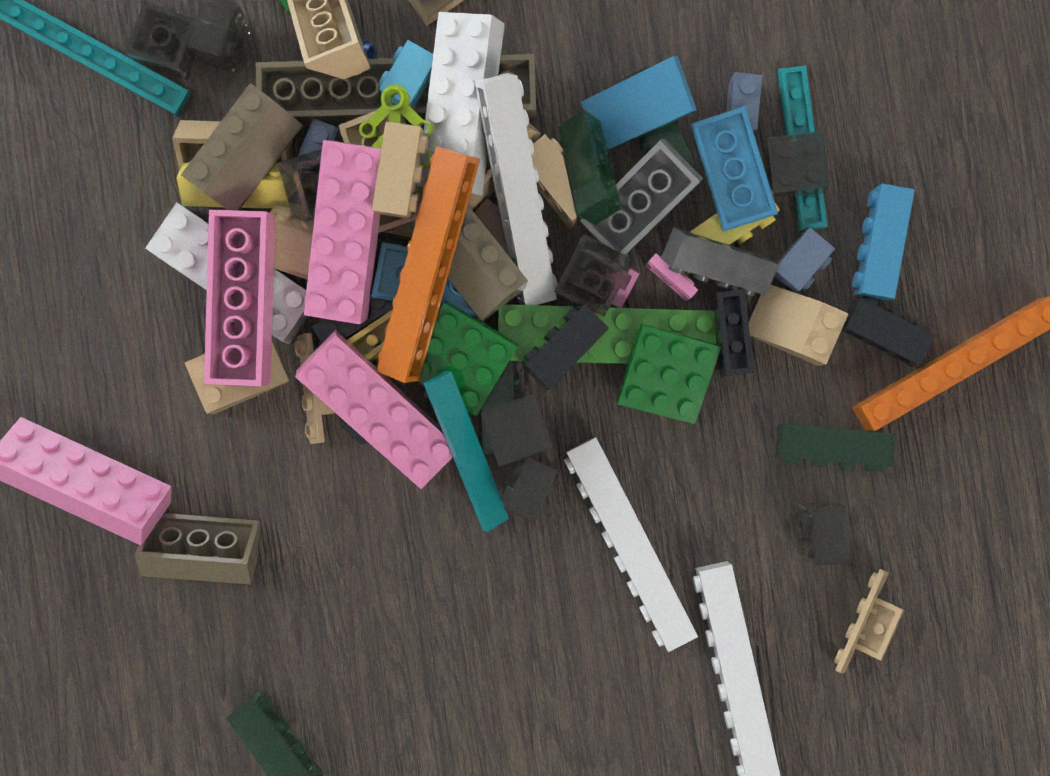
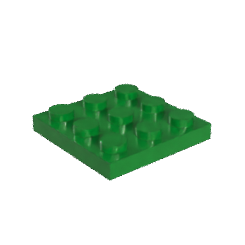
[418,300,519,416]
[616,323,721,424]

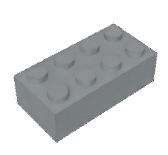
[580,138,703,261]

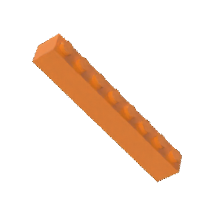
[376,146,480,383]
[851,296,1050,431]

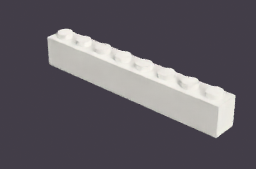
[475,73,558,305]
[564,437,698,652]
[693,561,780,776]

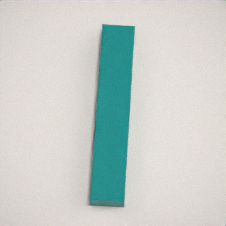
[777,65,828,232]
[423,371,509,532]

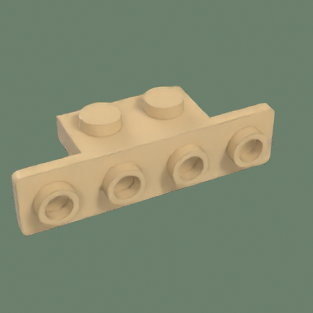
[295,333,335,444]
[834,569,904,673]

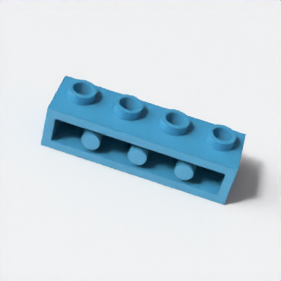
[852,183,915,301]

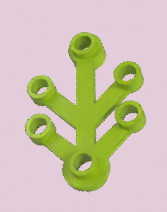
[359,84,434,168]

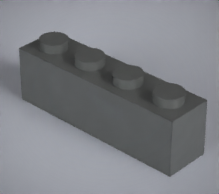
[661,227,779,296]

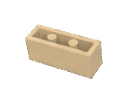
[372,121,428,219]

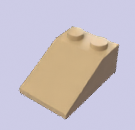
[531,134,577,230]
[748,285,848,366]
[185,341,290,414]

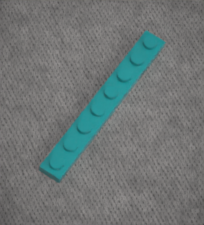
[0,0,192,117]

